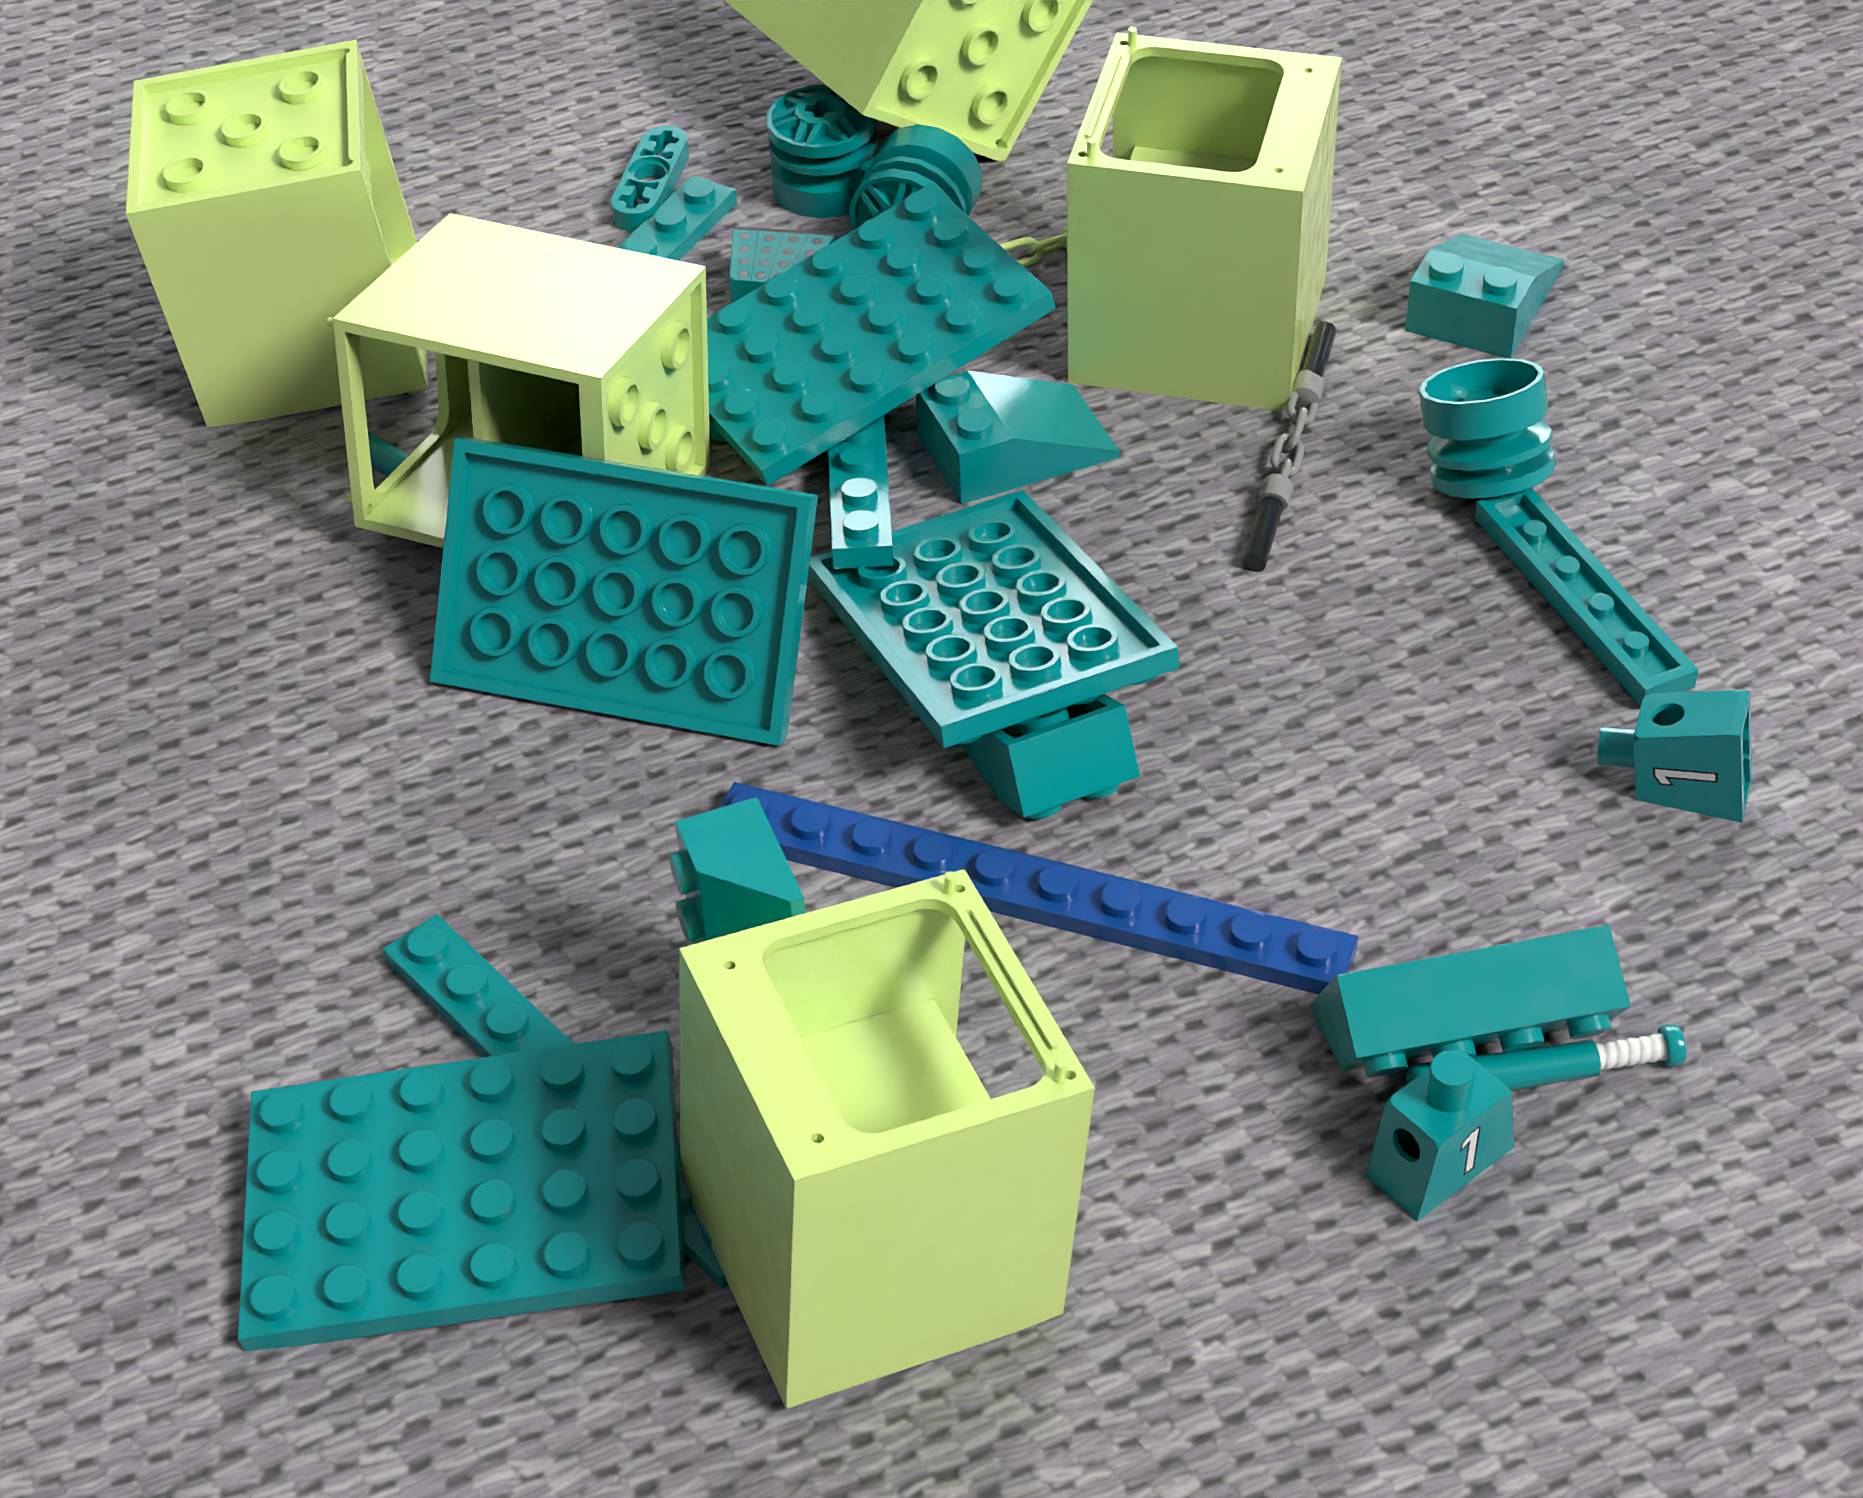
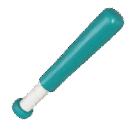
[1405,1024,1687,1092]

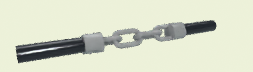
[1242,321,1337,572]

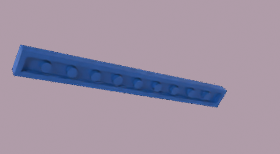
[720,782,1359,995]

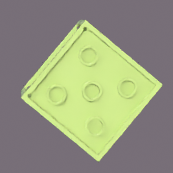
[725,0,1093,161]
[1067,27,1342,412]
[126,39,428,427]
[326,213,710,548]
[679,869,1095,1409]

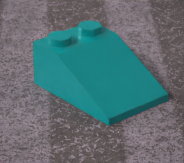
[1405,233,1565,358]
[916,371,1120,505]
[962,694,1140,819]

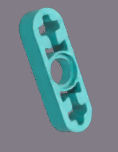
[611,126,689,232]

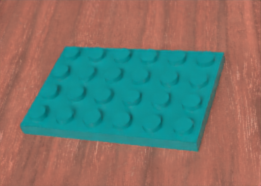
[707,183,1056,486]
[430,437,818,746]
[808,490,1180,748]
[238,1030,686,1351]

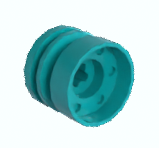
[766,84,878,219]
[849,124,983,230]
[1419,358,1556,499]

